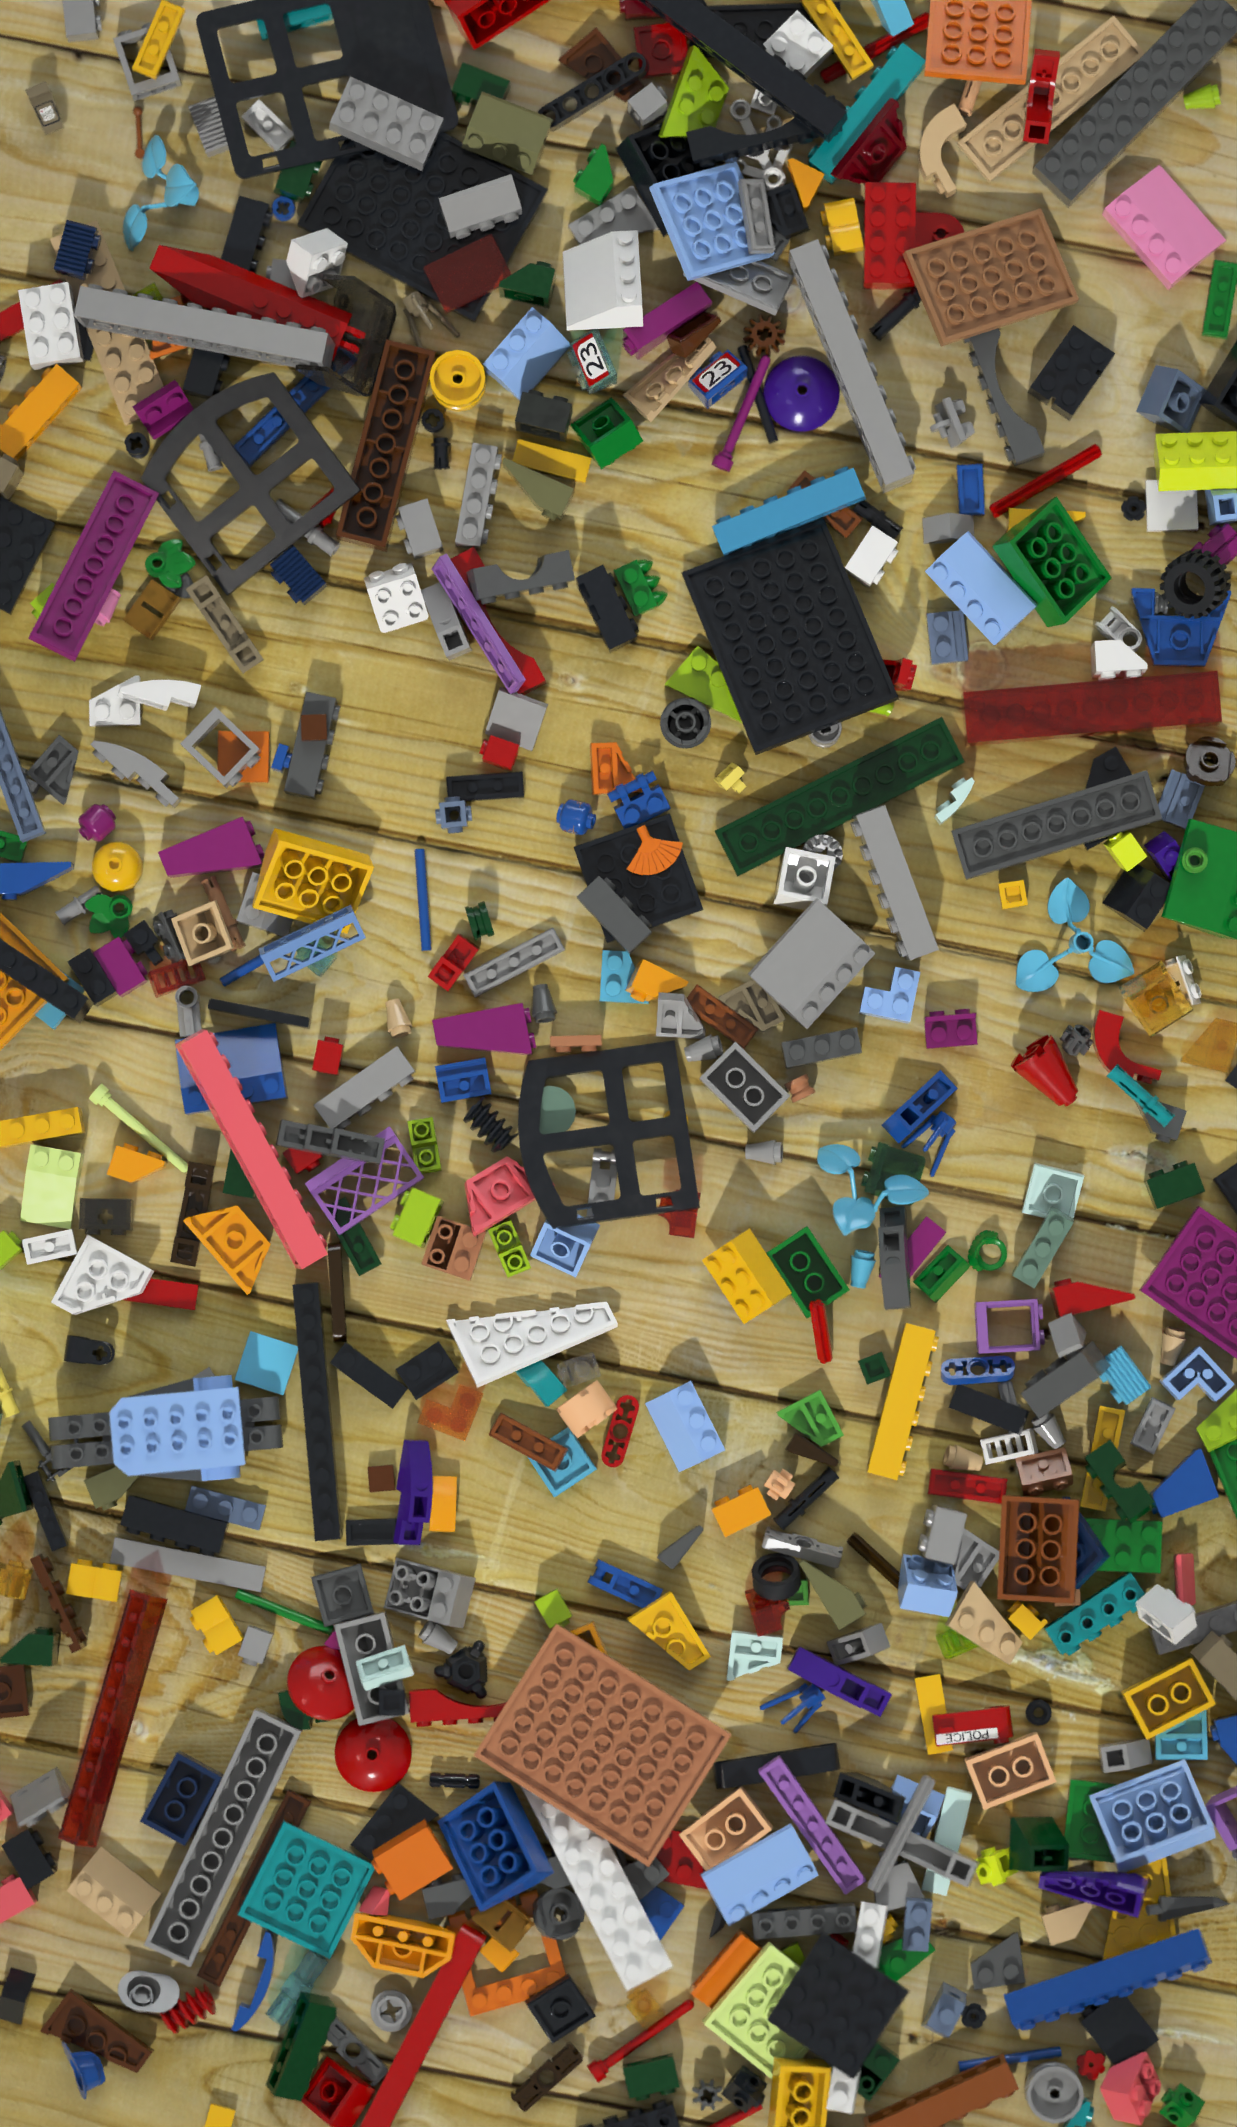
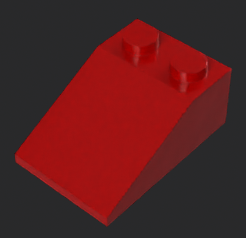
[1049,1278,1136,1318]

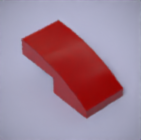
[427,934,480,991]

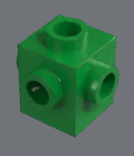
[1159,2083,1205,2127]

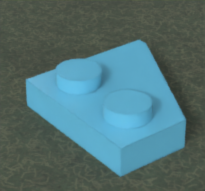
[1155,1710,1208,1760]

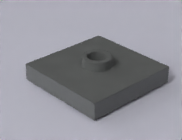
[311,1563,374,1627]

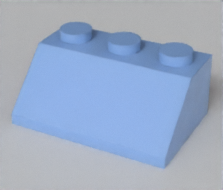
[483,307,571,401]
[645,1381,725,1472]

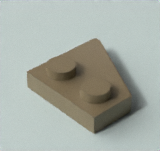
[718,979,786,1032]

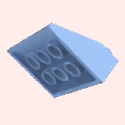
[1089,1759,1216,1872]

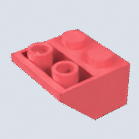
[1100,2052,1161,2125]

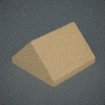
[171,900,234,966]

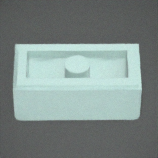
[356,1645,414,1691]

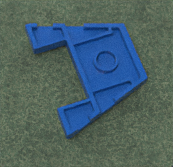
[1131,588,1231,667]

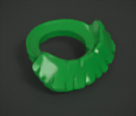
[968,1230,1007,1271]

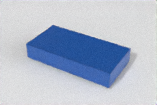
[956,464,985,516]

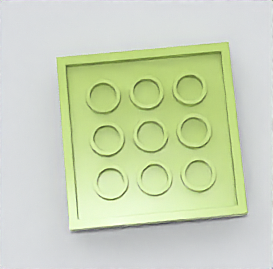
[702,1942,809,2079]

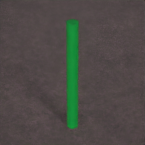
[235,1589,334,1635]

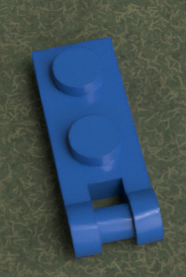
[588,1559,663,1608]

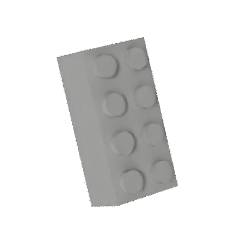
[329,76,444,171]

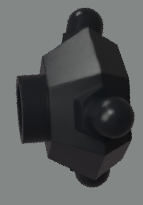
[434,1640,488,1699]

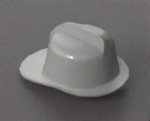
[118,1971,180,2013]

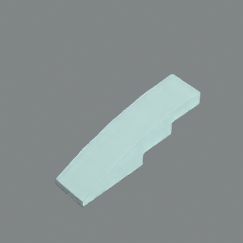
[921,1786,972,1896]

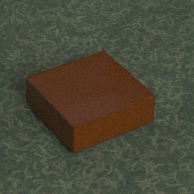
[301,714,328,741]
[367,1465,396,1492]

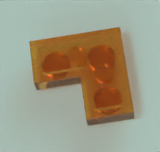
[417,1384,484,1441]

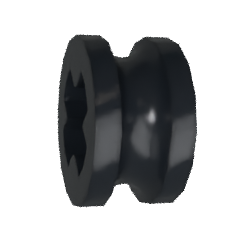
[422,408,445,433]

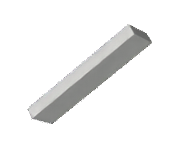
[463,928,565,998]

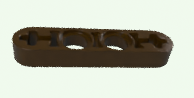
[328,1242,347,1343]

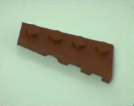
[30,1554,88,1653]
[40,1989,154,2073]

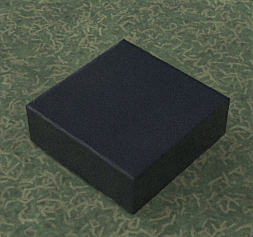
[379,1689,405,1716]

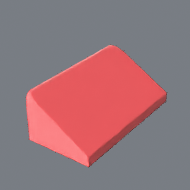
[1173,1553,1196,1605]

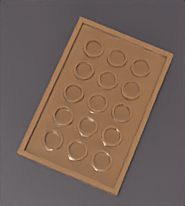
[903,208,1079,347]

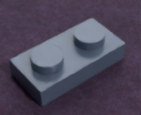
[901,1897,933,1952]

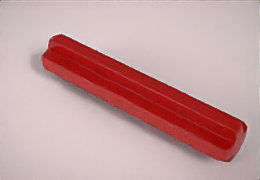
[809,1299,833,1364]

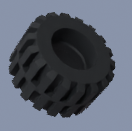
[1160,549,1231,619]

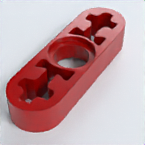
[601,1395,639,1468]

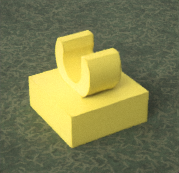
[714,762,746,793]

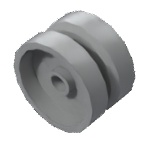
[1024,2061,1084,2123]

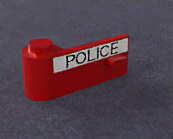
[932,1705,1014,1746]

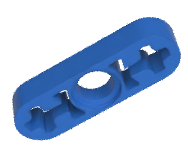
[941,1356,1015,1385]

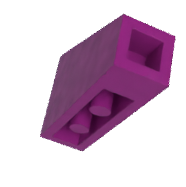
[622,282,712,360]
[158,816,265,878]
[432,1003,536,1055]

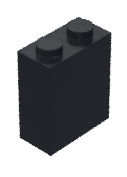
[1078,1995,1159,2065]

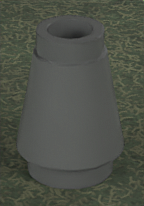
[532,984,557,1023]

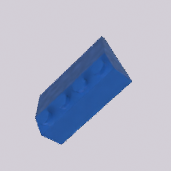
[175,1023,288,1115]
[437,1781,554,1912]

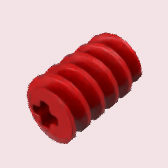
[160,1983,216,2034]

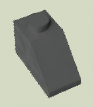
[1135,1101,1187,1144]

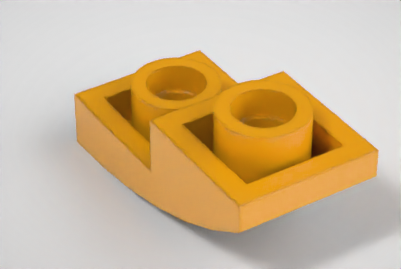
[429,1476,457,1532]

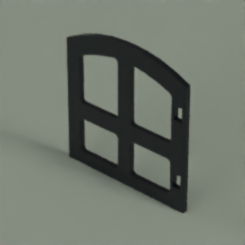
[141,372,361,596]
[518,1040,700,1229]

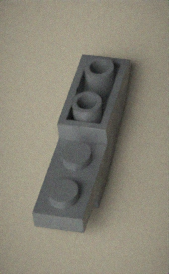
[878,1206,911,1310]

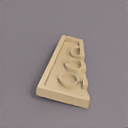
[623,337,717,423]

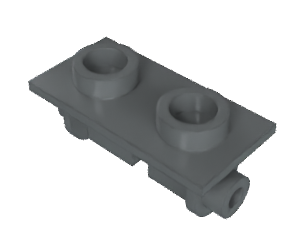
[152,909,186,965]

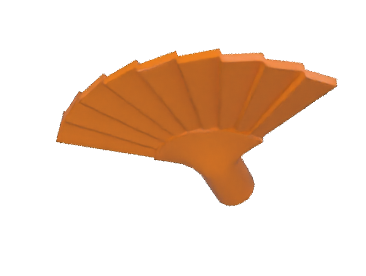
[626,825,683,875]

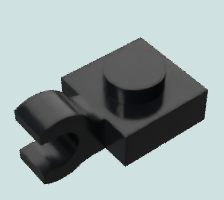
[123,920,164,966]

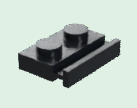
[396,1341,459,1400]

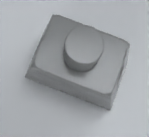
[872,1850,924,1911]

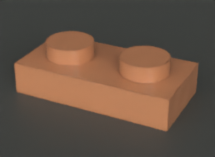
[550,1035,602,1052]

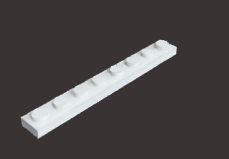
[826,1901,889,2114]

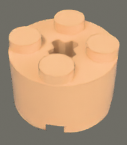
[556,1380,617,1438]

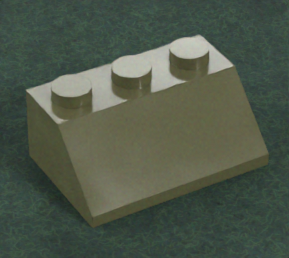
[461,92,553,175]

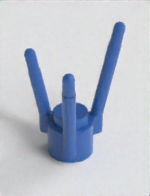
[901,1111,957,1177]
[760,1683,826,1733]

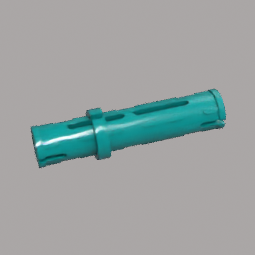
[1107,1064,1175,1127]

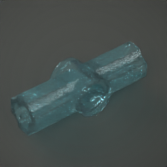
[265,1950,328,2026]

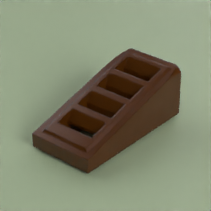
[666,311,721,358]

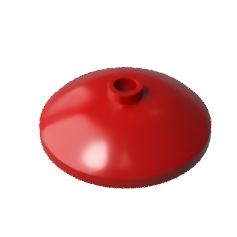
[287,1646,354,1720]
[335,1718,412,1792]

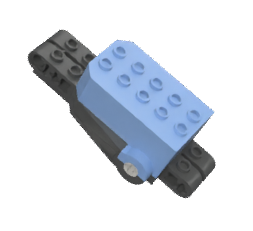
[48,1375,283,1481]

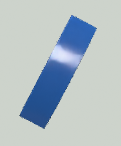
[231,1929,275,2032]

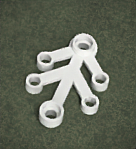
[730,99,793,191]

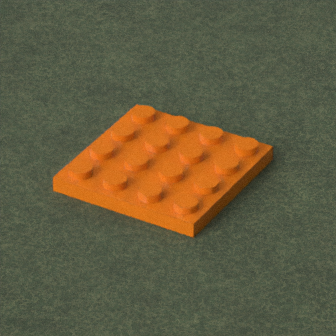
[924,0,1032,85]

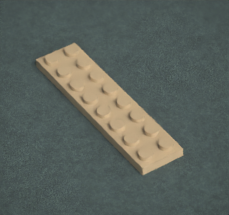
[957,15,1145,183]
[50,220,164,426]

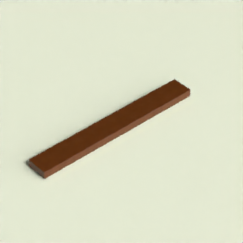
[197,1789,312,1987]

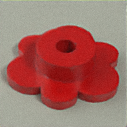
[1076,2050,1105,2080]

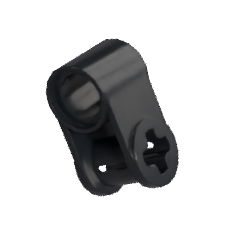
[64,1335,115,1365]

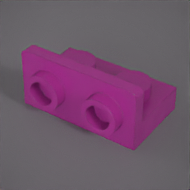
[132,380,194,440]
[924,1009,978,1049]

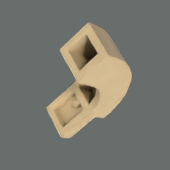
[919,103,967,199]

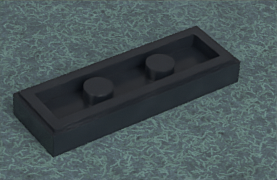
[446,772,524,802]
[949,1385,1029,1435]

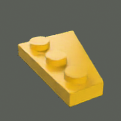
[627,1591,711,1671]

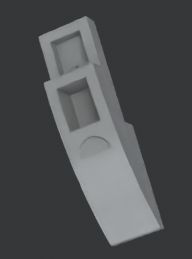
[91,741,181,808]

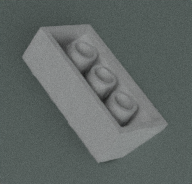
[334,1611,410,1726]

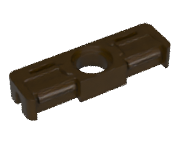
[511,2042,583,2111]

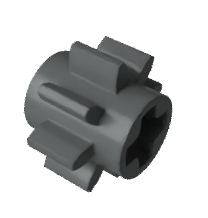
[1060,1024,1093,1056]
[692,2078,723,2111]

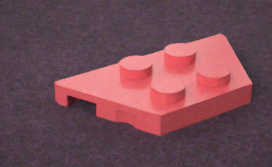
[464,1156,555,1237]

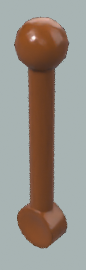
[133,106,145,159]

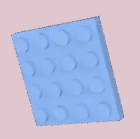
[649,161,775,281]

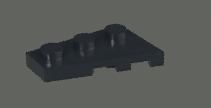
[351,1783,439,1860]

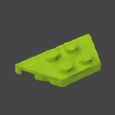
[659,46,729,138]

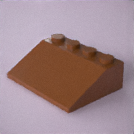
[997,1495,1080,1604]

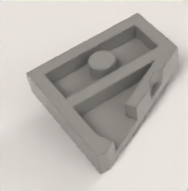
[656,992,706,1039]
[954,1528,999,1590]

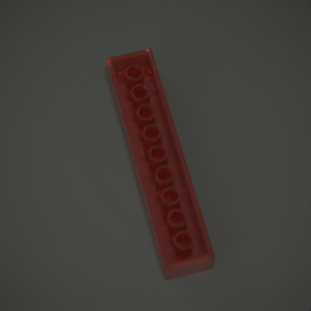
[961,671,1222,746]

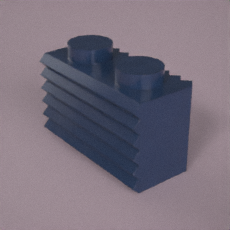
[54,220,101,280]
[270,545,327,605]

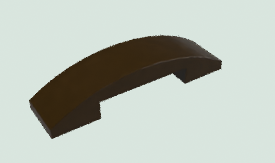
[170,1161,215,1267]

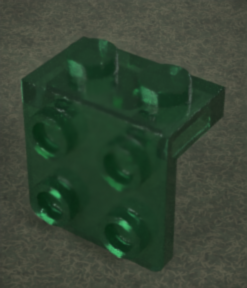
[861,1142,926,1205]

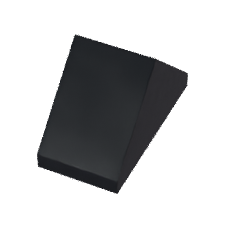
[0,1967,36,2025]

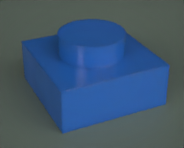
[271,743,292,773]

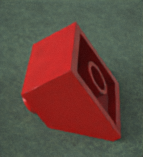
[301,2056,376,2127]

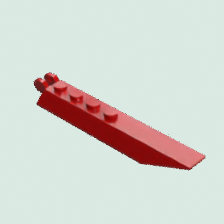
[149,245,366,361]

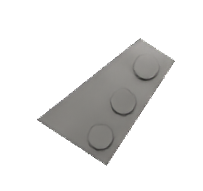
[568,185,659,245]

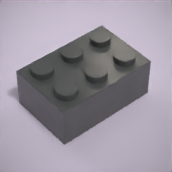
[1021,1340,1111,1418]

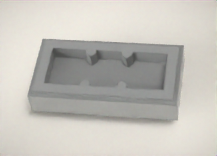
[1130,1397,1176,1455]

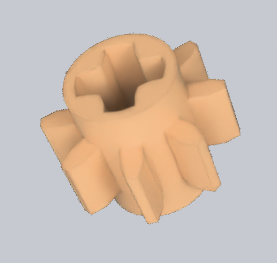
[764,1469,796,1501]

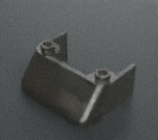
[295,274,396,397]

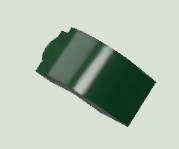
[278,1690,330,1730]

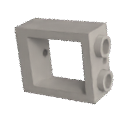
[113,22,182,101]
[180,707,262,789]

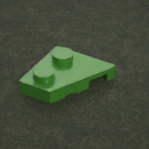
[776,1390,844,1447]

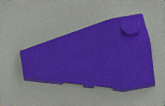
[1038,1871,1148,1918]

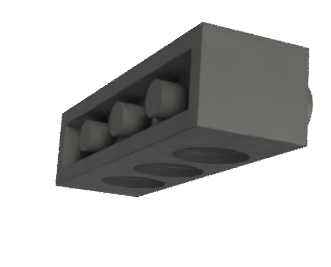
[752,1902,857,1940]

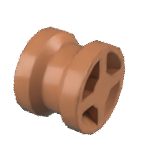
[784,1074,816,1103]

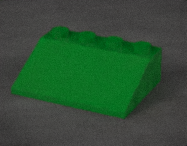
[992,497,1112,628]
[1161,819,1237,940]

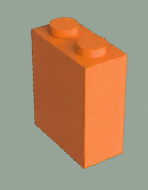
[371,1819,453,1901]

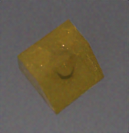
[1119,960,1193,1038]

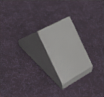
[922,513,974,544]
[1048,1313,1087,1358]

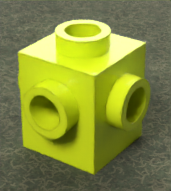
[974,1847,1019,1886]

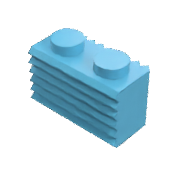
[1099,1345,1151,1405]

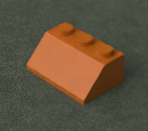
[690,1928,763,2009]

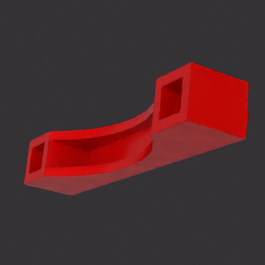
[450,547,546,695]
[409,1688,507,1727]

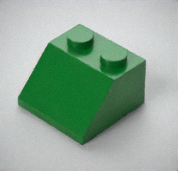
[570,397,643,469]

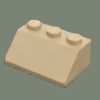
[66,1846,162,1938]

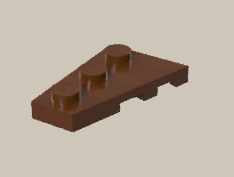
[558,27,645,103]

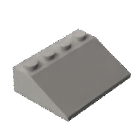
[748,898,875,1029]

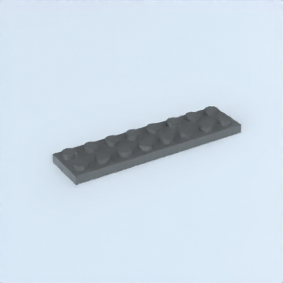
[951,770,1162,880]

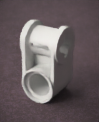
[1094,606,1142,652]

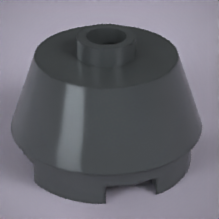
[660,698,711,748]

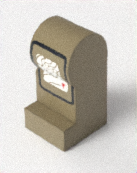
[25,81,64,135]

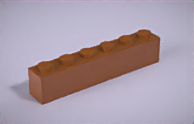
[863,2053,1019,2127]

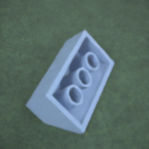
[925,531,1038,646]
[701,1823,819,1926]

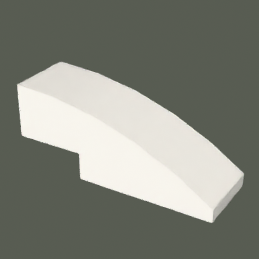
[118,680,201,711]

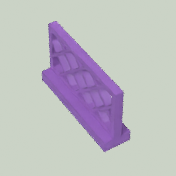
[304,1126,425,1236]

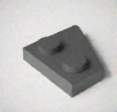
[26,735,79,805]

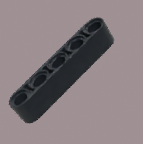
[538,52,649,131]
[712,1743,841,1789]

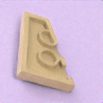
[945,1581,1023,1665]

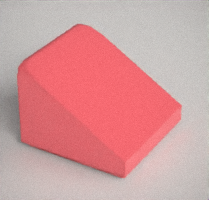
[359,1886,390,1915]

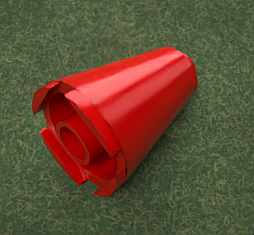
[1011,1035,1078,1107]

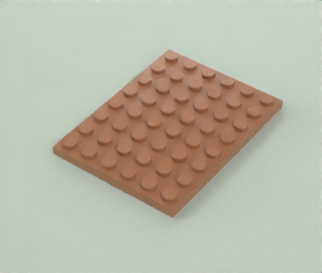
[474,1623,732,1867]

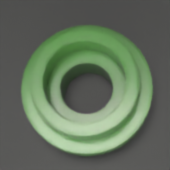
[1182,847,1208,873]

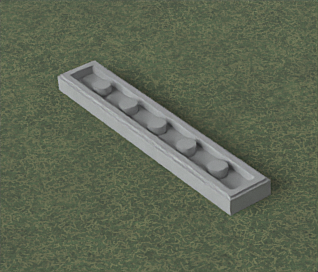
[110,1537,266,1592]

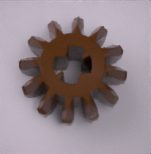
[743,314,786,357]

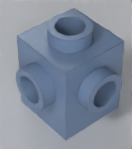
[435,796,472,834]

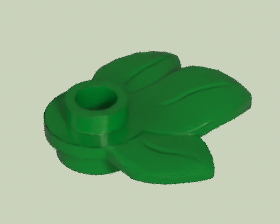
[145,539,196,588]
[84,894,132,938]

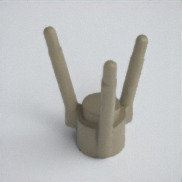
[403,291,460,348]

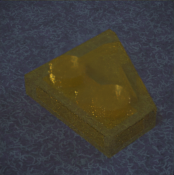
[1180,1018,1237,1074]

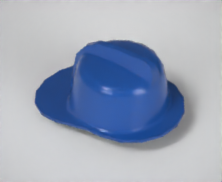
[61,2041,105,2099]

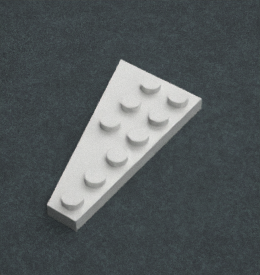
[446,1302,618,1388]

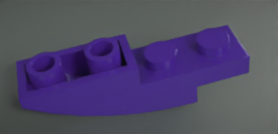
[393,1440,433,1545]
[787,1646,892,1717]

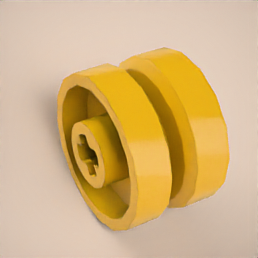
[429,350,486,412]

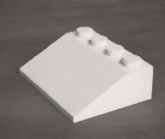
[563,230,643,331]

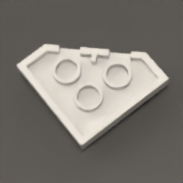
[51,1235,154,1315]

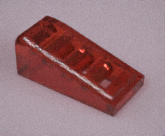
[148,959,206,998]

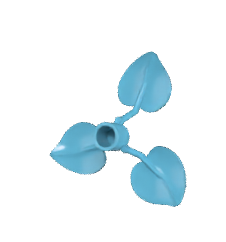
[123,135,199,251]
[1016,878,1134,992]
[817,1144,929,1236]

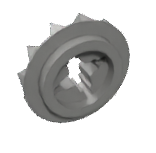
[802,835,843,872]
[371,1990,412,2032]

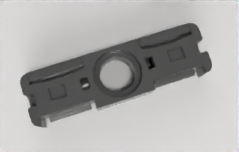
[327,2016,388,2086]

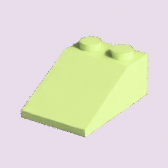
[20,1144,84,1229]

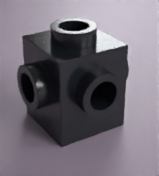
[721,2065,768,2113]

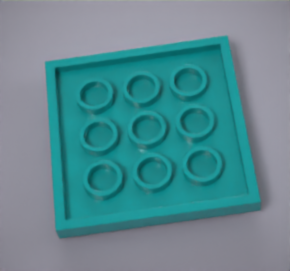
[237,1820,375,1959]

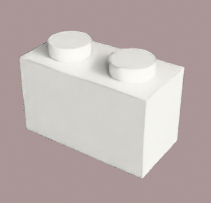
[845,526,899,588]
[1136,1584,1197,1645]

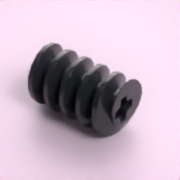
[463,1097,519,1153]

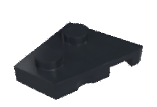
[766,182,810,239]

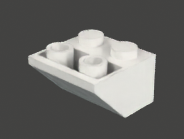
[286,228,348,298]
[1090,640,1148,682]

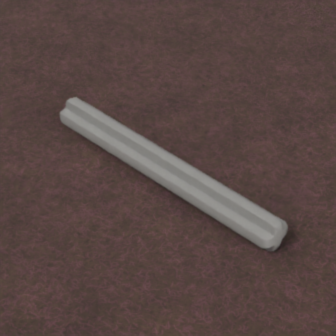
[868,1775,935,1893]

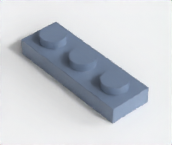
[185,1485,267,1530]

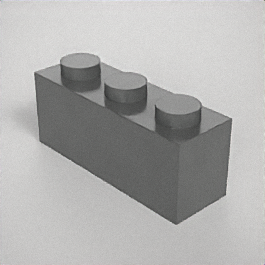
[577,876,652,954]
[781,1027,862,1069]

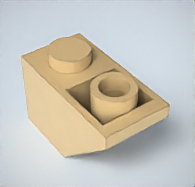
[1040,1898,1093,1946]

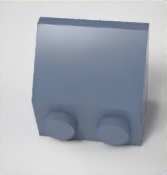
[1136,365,1206,433]

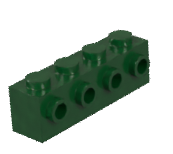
[265,1991,337,2101]

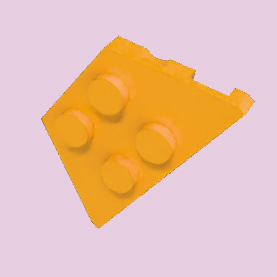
[183,1205,271,1295]

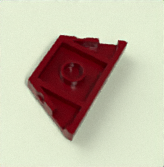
[830,98,907,184]

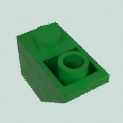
[573,143,614,206]

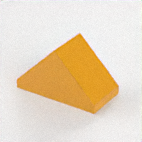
[787,158,824,212]

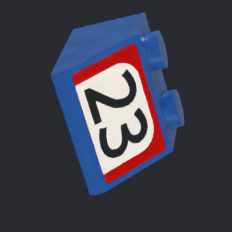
[688,350,748,409]

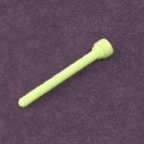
[89,1084,189,1173]

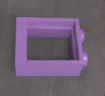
[974,1299,1045,1354]
[1205,1786,1237,1851]

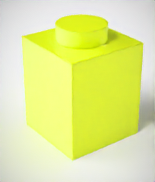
[1103,831,1147,872]

